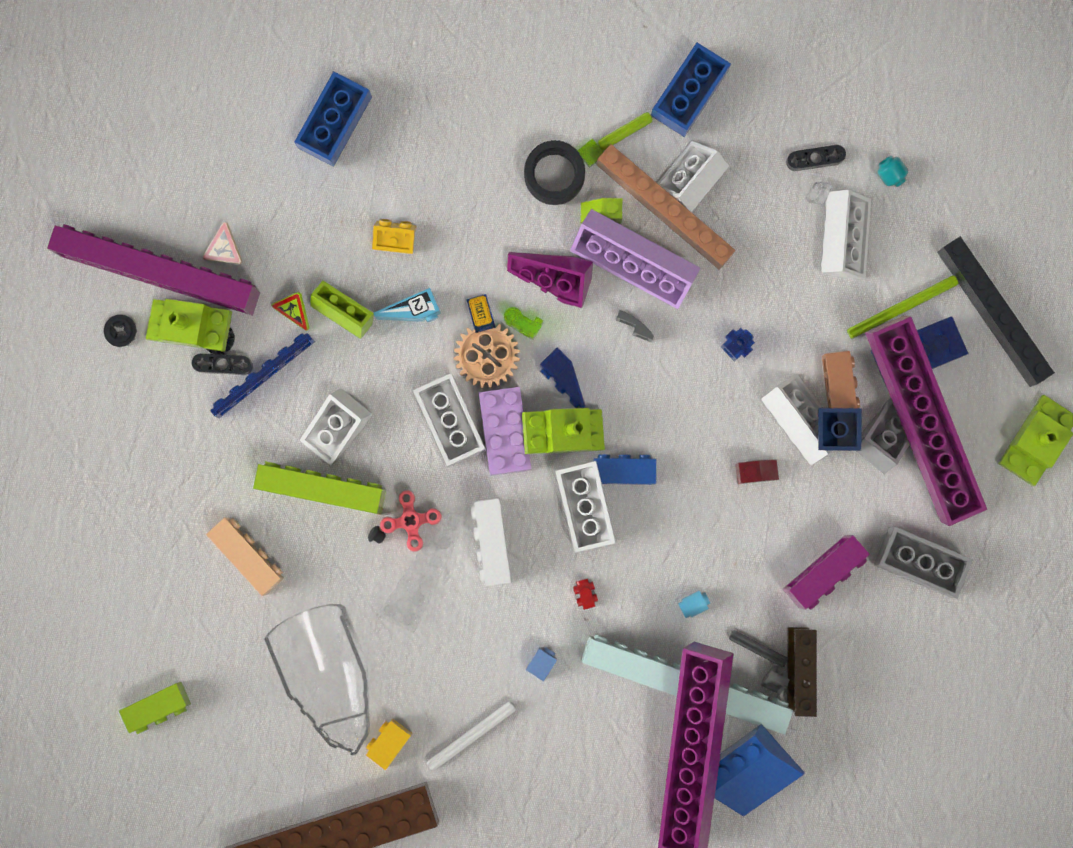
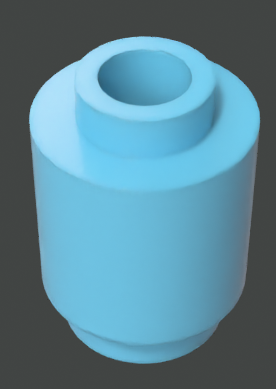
[678,590,711,618]

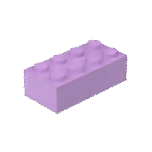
[479,387,531,476]

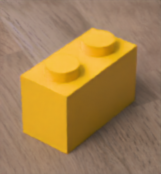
[366,719,413,770]

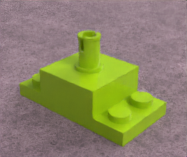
[146,299,232,352]
[998,395,1073,486]
[522,408,605,454]

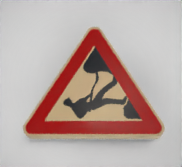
[203,222,242,264]

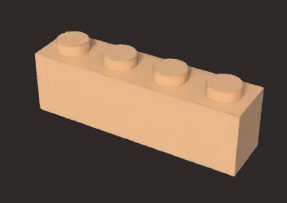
[206,517,284,596]

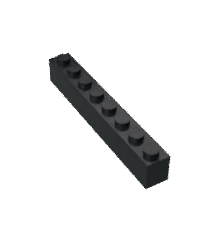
[937,236,1055,387]

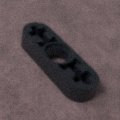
[786,145,846,171]
[191,354,253,375]

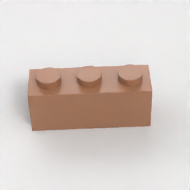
[822,351,860,408]

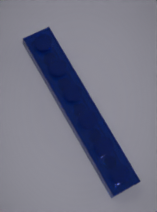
[210,333,315,418]

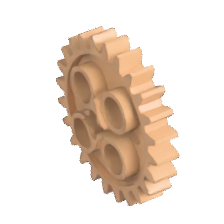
[454,322,520,389]

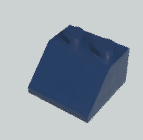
[818,408,862,451]

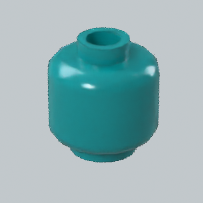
[877,156,908,187]

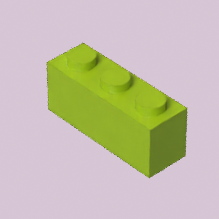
[310,281,374,339]
[119,682,191,734]

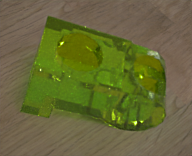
[504,307,544,340]

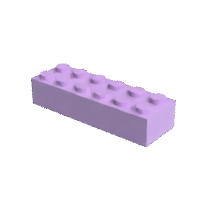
[570,209,701,309]

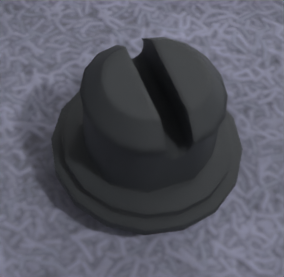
[368,526,386,544]

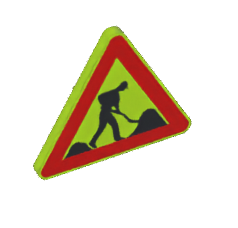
[271,292,310,331]

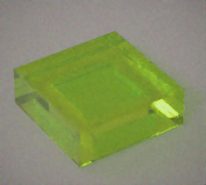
[577,138,604,168]

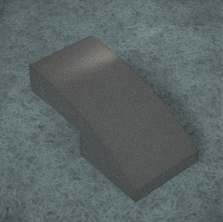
[616,310,654,342]

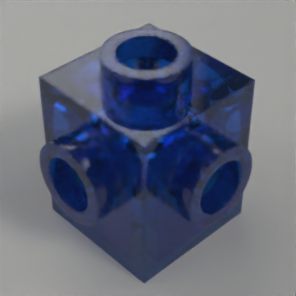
[721,328,755,362]

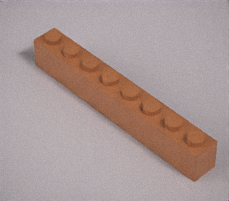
[597,144,736,270]

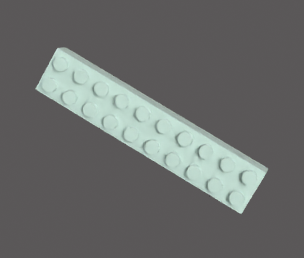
[581,634,793,735]

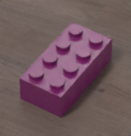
[783,535,870,610]

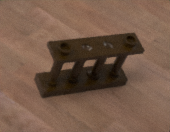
[787,627,817,717]

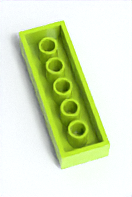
[253,461,386,515]

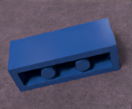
[593,454,656,485]

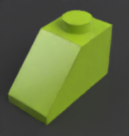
[581,198,623,224]

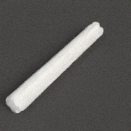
[427,701,516,771]

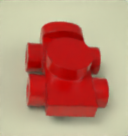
[573,578,598,610]

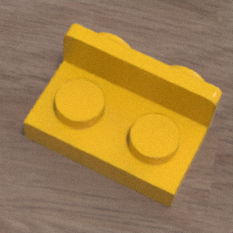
[372,219,417,254]

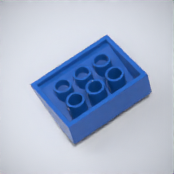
[714,724,805,817]

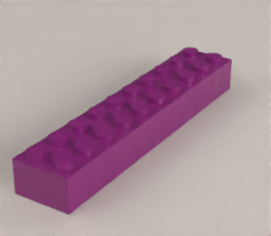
[47,224,260,316]
[865,316,988,526]
[658,641,734,848]

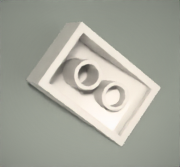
[300,389,372,466]

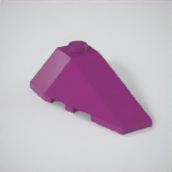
[507,252,593,308]

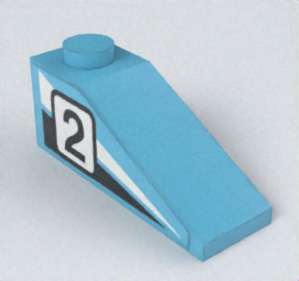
[374,288,441,322]

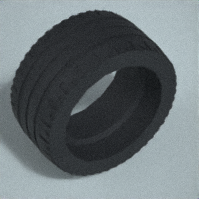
[524,140,585,205]

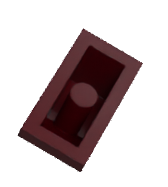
[735,459,779,484]

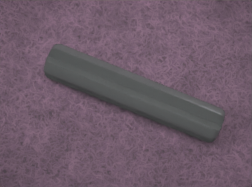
[729,630,788,667]

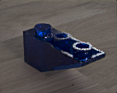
[540,347,585,408]

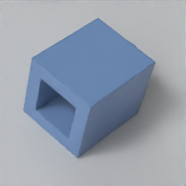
[526,647,557,682]

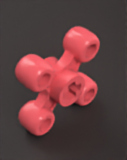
[380,490,442,552]

